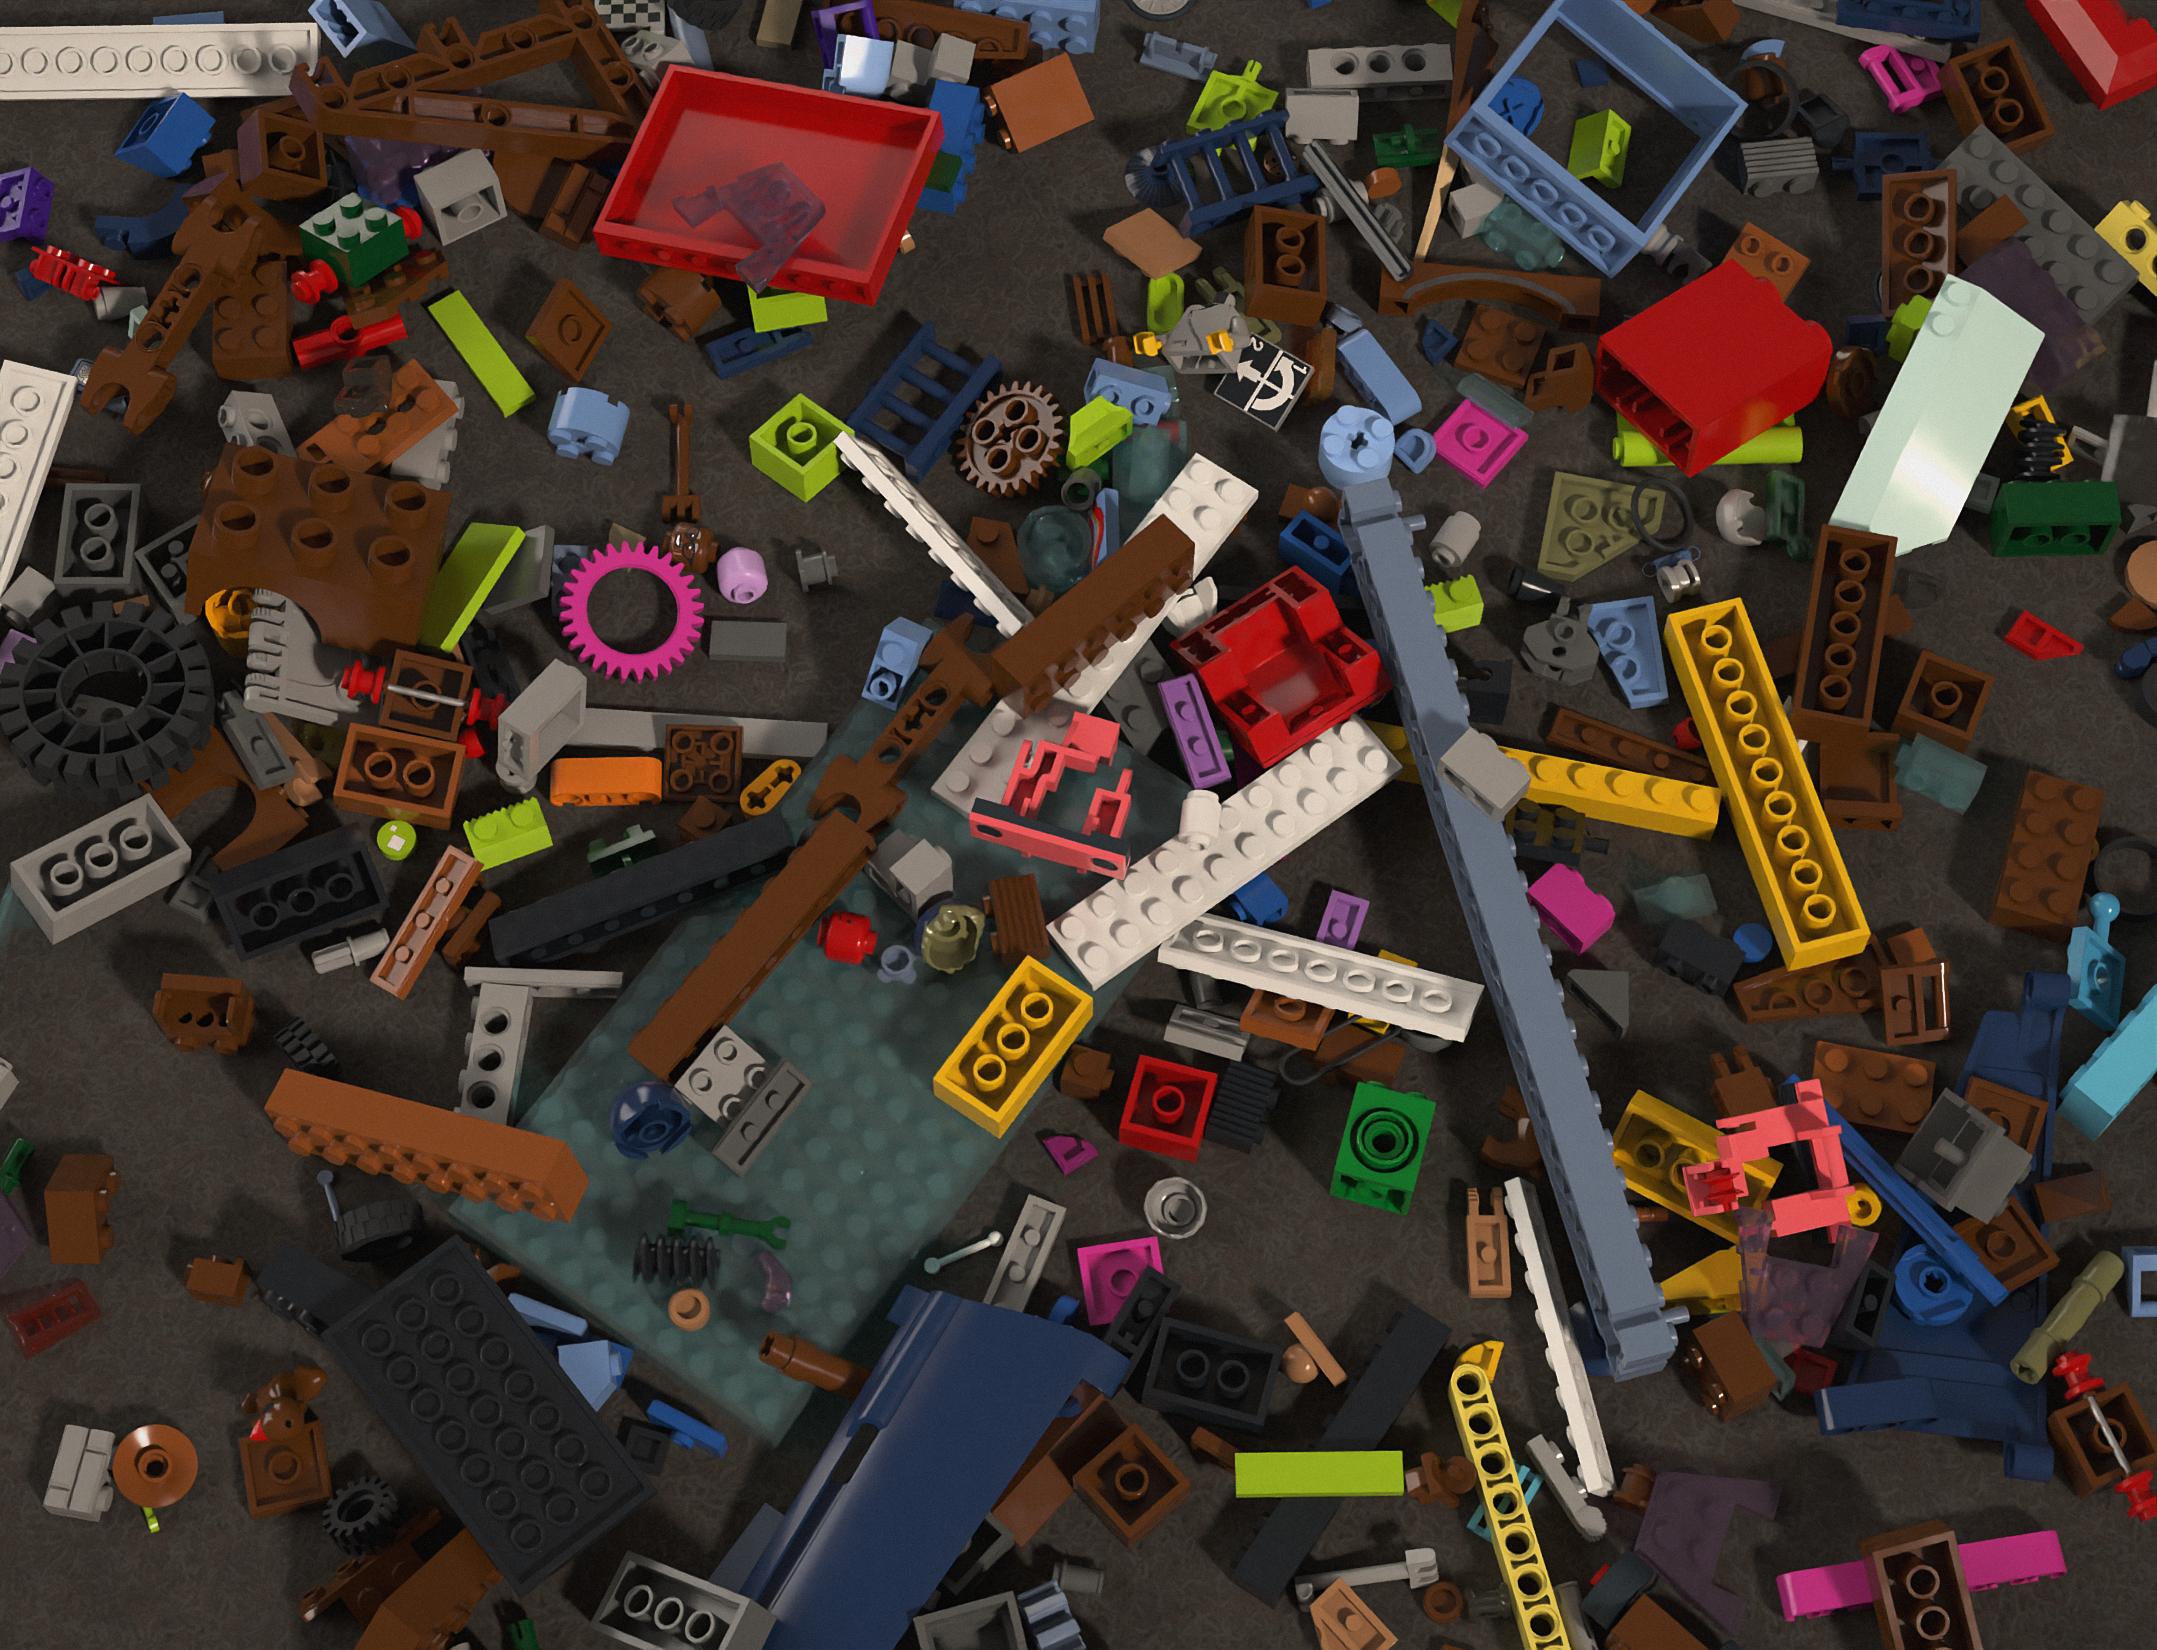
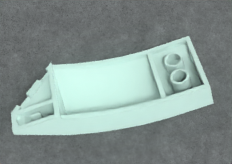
[1814,274,2045,557]

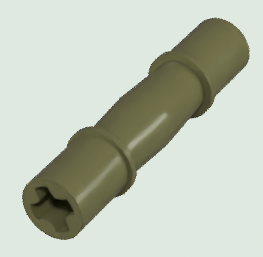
[2010,1250,2126,1384]

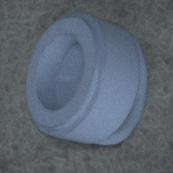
[1325,304,1364,343]

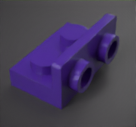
[0,166,55,246]

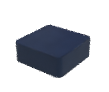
[1576,57,1609,88]

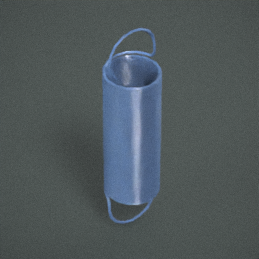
[1642,546,1700,577]

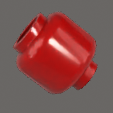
[817,910,878,965]

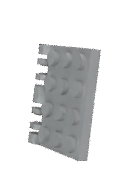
[243,588,392,731]

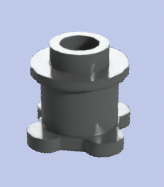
[795,548,838,593]

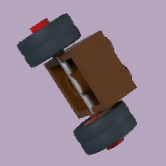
[1581,1550,1743,1650]

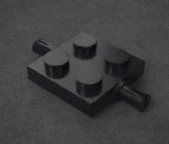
[1502,800,1610,867]

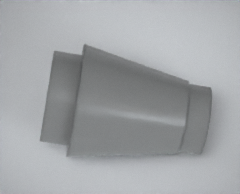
[93,286,149,322]

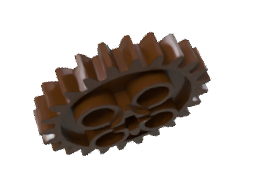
[956,381,1070,499]

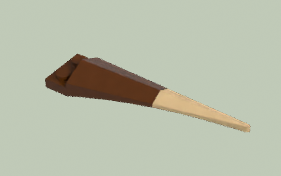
[1414,0,1499,263]

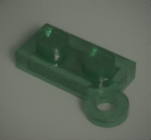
[1764,469,1814,563]

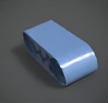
[1331,329,1422,427]

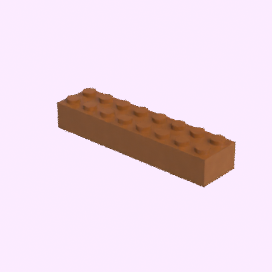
[264,1068,590,1223]

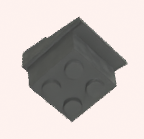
[1893,1088,2033,1225]
[913,1591,1028,1650]

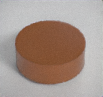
[1364,167,1402,199]

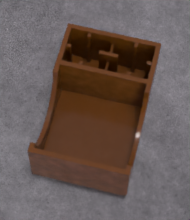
[184,442,453,659]

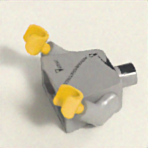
[1133,291,1251,374]

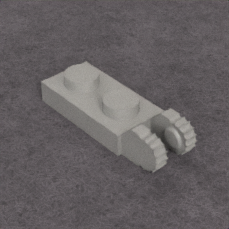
[1524,1434,1607,1543]

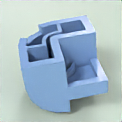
[822,34,894,100]

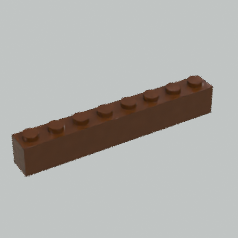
[626,809,878,1087]

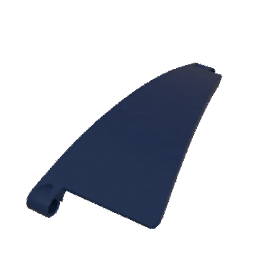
[1844,970,2071,1483]

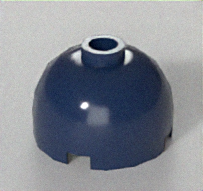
[608,1080,692,1160]

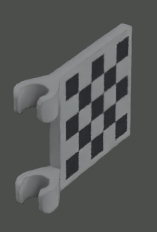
[595,0,666,36]

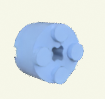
[1318,405,1395,490]

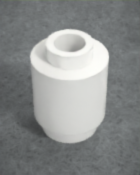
[1179,790,1222,852]

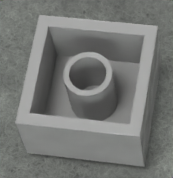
[413,149,507,246]

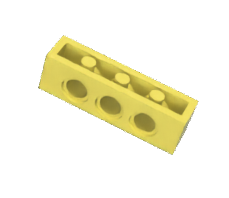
[2094,200,2157,297]

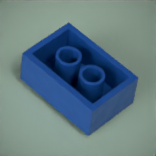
[916,79,986,215]

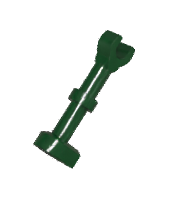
[667,1198,791,1251]

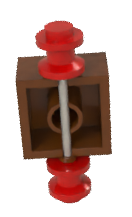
[341,649,511,743]
[2046,1349,2157,1523]

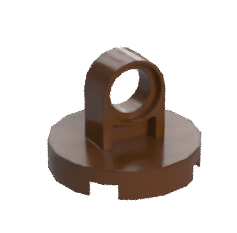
[1821,345,1878,419]

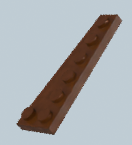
[816,0,1032,59]

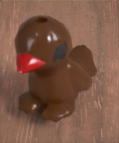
[241,1364,328,1442]

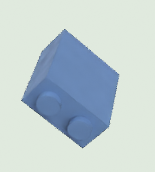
[308,0,418,68]

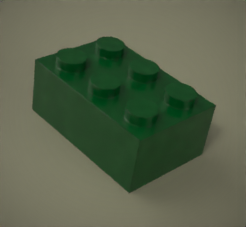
[1987,478,2122,557]

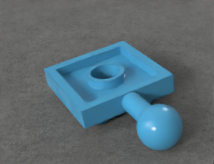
[2067,892,2126,1031]

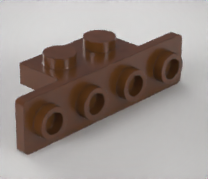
[296,1504,444,1630]

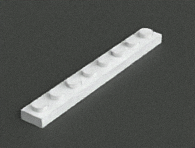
[1504,1177,1618,1497]

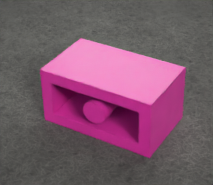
[1525,863,1616,956]

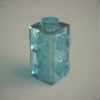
[1482,195,1565,272]
[1893,732,1988,815]

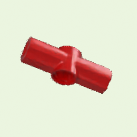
[291,307,408,371]

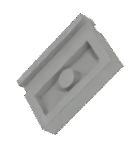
[1164,1004,1251,1062]

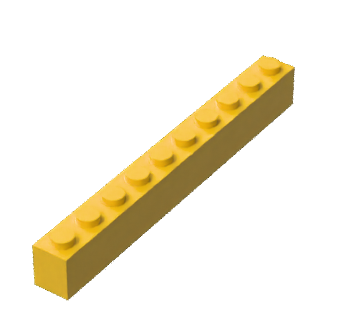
[1362,719,1722,841]

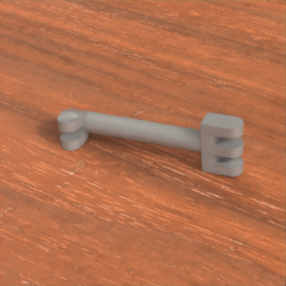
[1295,1548,1439,1612]

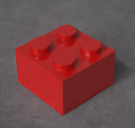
[1119,1054,1218,1163]

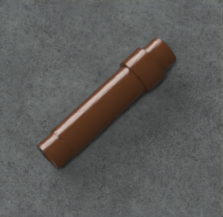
[758,1330,873,1401]

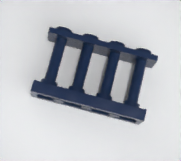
[1152,109,1321,239]
[844,320,1002,485]

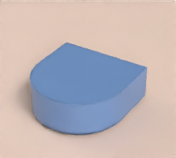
[1394,429,1436,474]

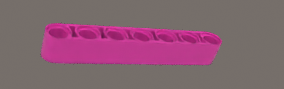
[1776,1530,2067,1621]

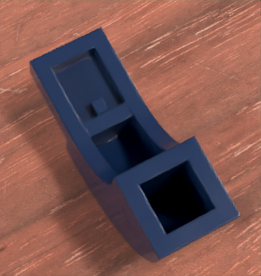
[94,184,194,261]

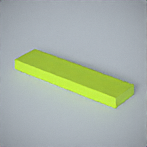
[427,290,536,418]
[1234,1451,1404,1498]

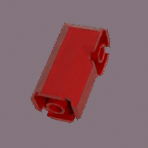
[2024,0,2157,111]

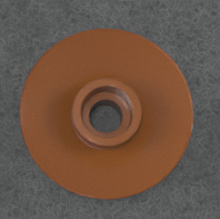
[112,1424,198,1508]

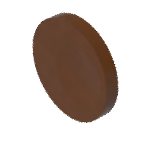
[492,151,597,223]

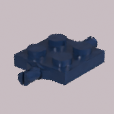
[1830,132,1945,201]

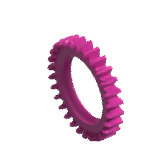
[559,541,704,684]

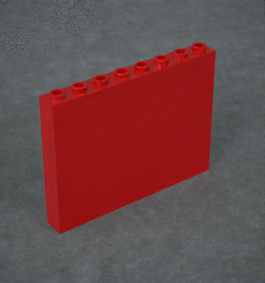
[592,64,945,306]

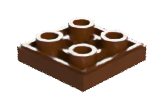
[663,724,744,804]

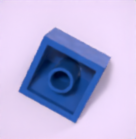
[114,92,216,179]

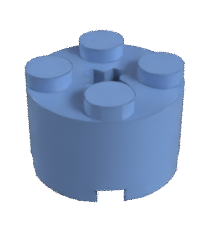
[546,387,630,466]

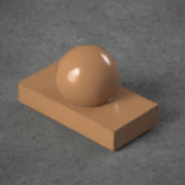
[1281,1312,1349,1390]

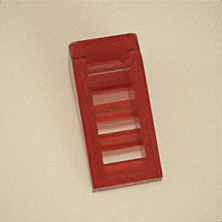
[7,1281,101,1360]

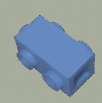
[1083,358,1172,426]

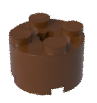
[636,265,722,343]

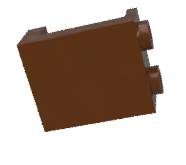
[1818,729,1902,832]

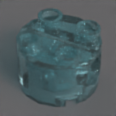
[1017,505,1092,592]

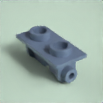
[1140,31,1218,84]

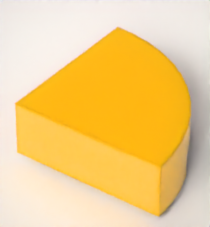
[1453,1341,1504,1383]

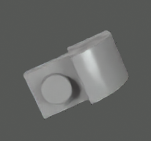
[1447,157,1505,239]

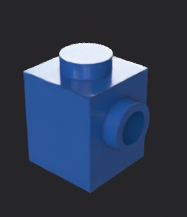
[1227,871,1289,928]

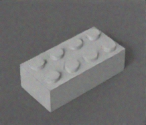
[10,793,191,945]

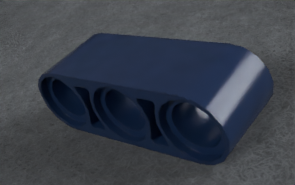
[1813,1377,1939,1436]

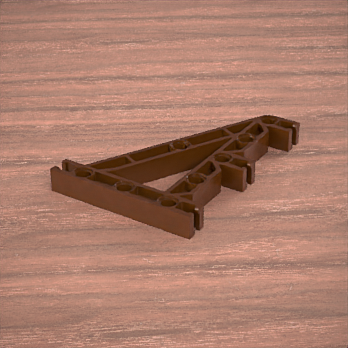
[288,0,653,164]

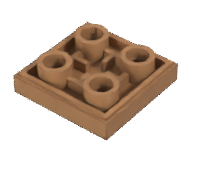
[1102,208,1203,280]

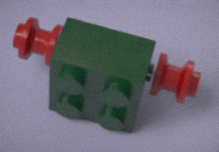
[290,192,422,305]

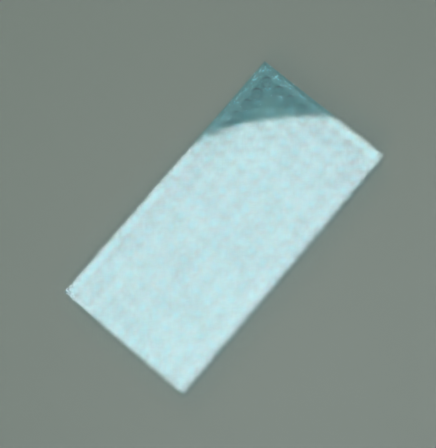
[448,617,1193,1453]

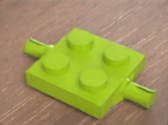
[1186,60,1279,156]

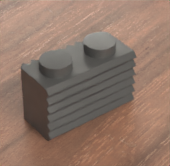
[1736,136,1819,197]

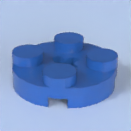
[1892,1243,1976,1326]

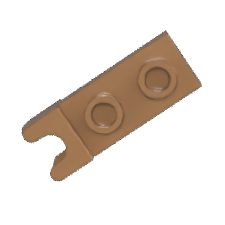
[263,712,333,806]

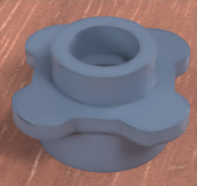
[877,945,918,984]

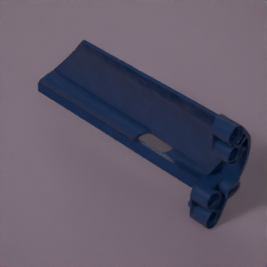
[738,1284,1131,1650]

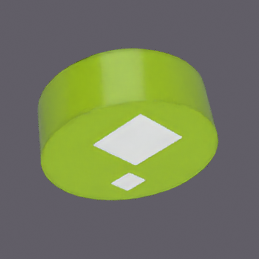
[377,820,418,860]

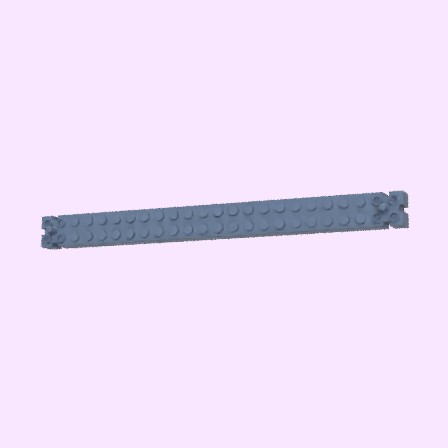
[1337,477,1690,1383]

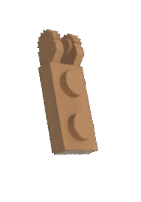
[1465,1187,1511,1298]

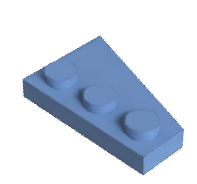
[1578,596,1669,709]

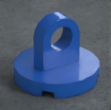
[1477,74,1544,137]

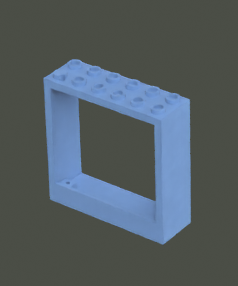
[1443,0,1748,279]

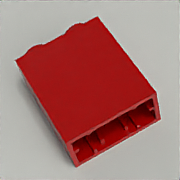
[1593,258,1833,478]

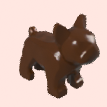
[1479,1084,1544,1179]

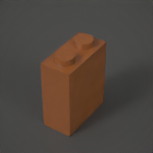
[982,52,1095,155]

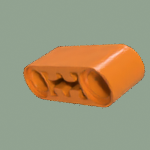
[549,757,662,806]

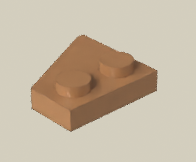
[1308,1577,1398,1650]

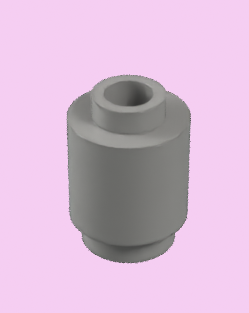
[1312,179,1369,224]
[1429,511,1481,568]

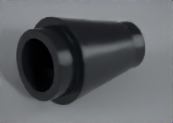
[1506,565,1565,606]

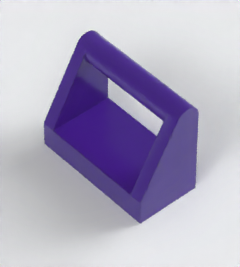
[811,0,880,70]

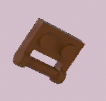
[1878,957,1956,1047]

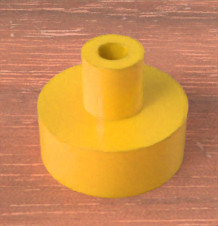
[1845,1183,1883,1226]

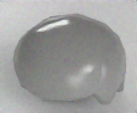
[1716,489,1766,546]
[1143,1176,1208,1240]

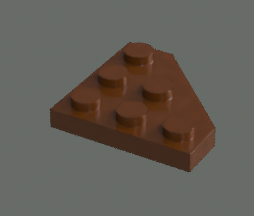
[338,249,450,330]

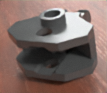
[1519,596,1600,686]

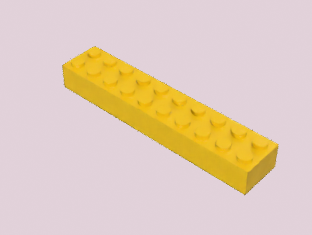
[1662,597,1871,972]

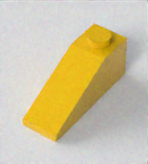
[1659,1245,1767,1315]

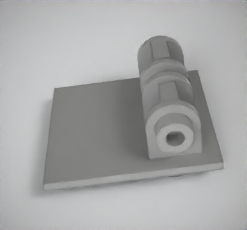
[673,1025,774,1131]

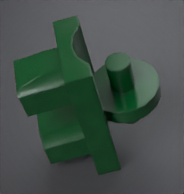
[1372,124,1442,170]
[586,824,660,879]

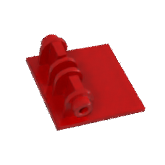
[29,244,126,301]

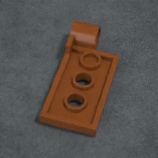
[295,358,459,476]

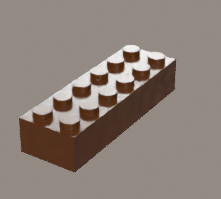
[991,513,1195,720]
[1788,524,1898,751]

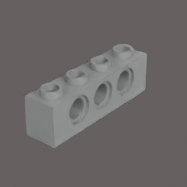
[1306,43,1453,102]
[217,391,298,458]
[453,982,533,1127]

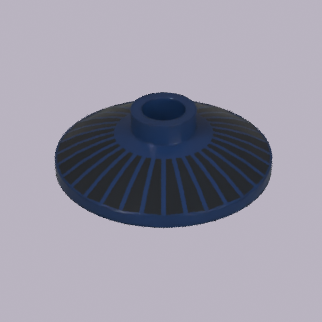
[1124,146,1196,207]

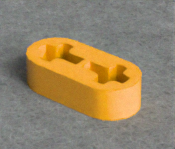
[740,759,803,820]

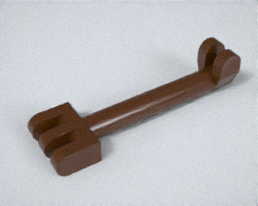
[662,403,701,523]

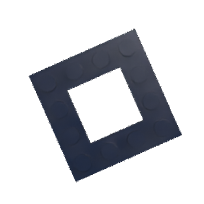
[1836,0,1980,43]

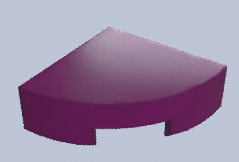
[1043,1135,1098,1176]

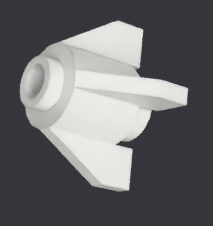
[1161,577,1217,638]

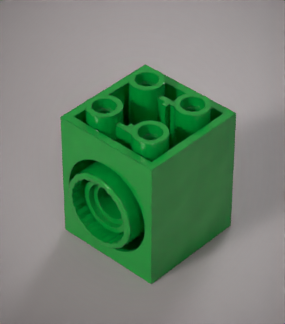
[1329,1081,1437,1216]

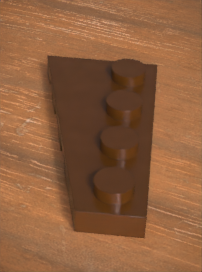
[1730,934,1890,1025]

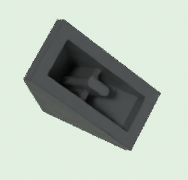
[1563,969,1629,1041]

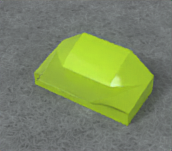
[1065,396,1133,472]

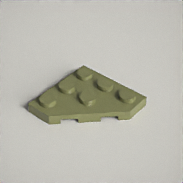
[1537,471,1666,582]

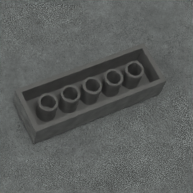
[1935,123,2140,332]

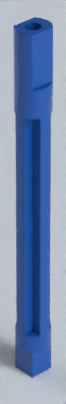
[1782,1073,2009,1307]

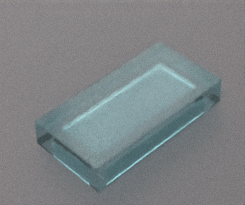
[1456,372,1535,430]

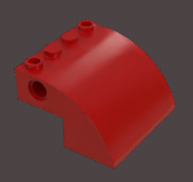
[1169,565,1394,769]

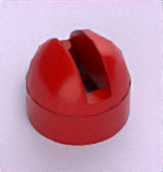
[1672,717,1703,751]
[456,726,487,759]

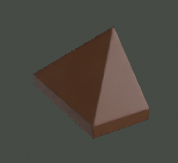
[2030,1170,2113,1225]

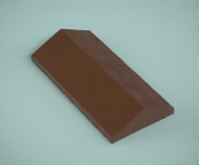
[1882,168,1957,319]
[990,1383,1131,1549]

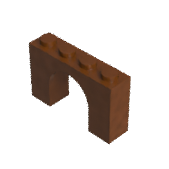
[138,725,314,873]

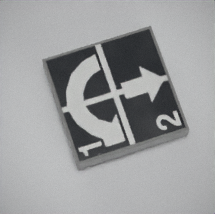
[1214,332,1315,432]

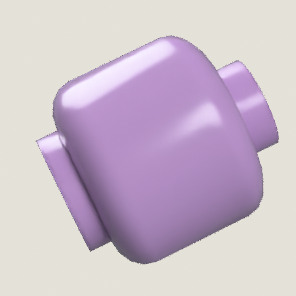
[716,547,768,604]

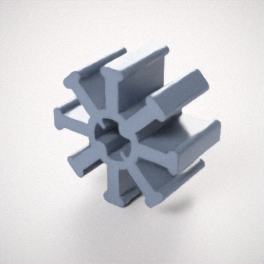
[1016,1579,1087,1650]

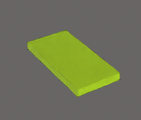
[416,522,526,655]

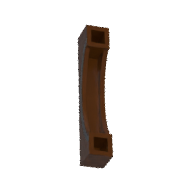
[1377,261,1601,334]

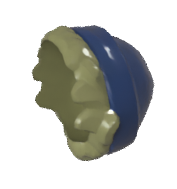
[914,898,985,974]

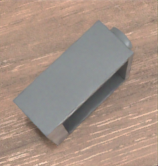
[498,658,587,782]

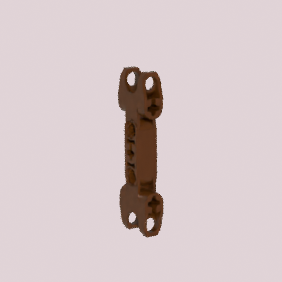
[79,194,268,436]
[806,611,1010,840]

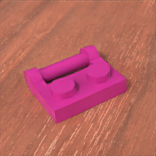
[1858,44,1945,115]

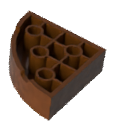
[354,1527,504,1650]

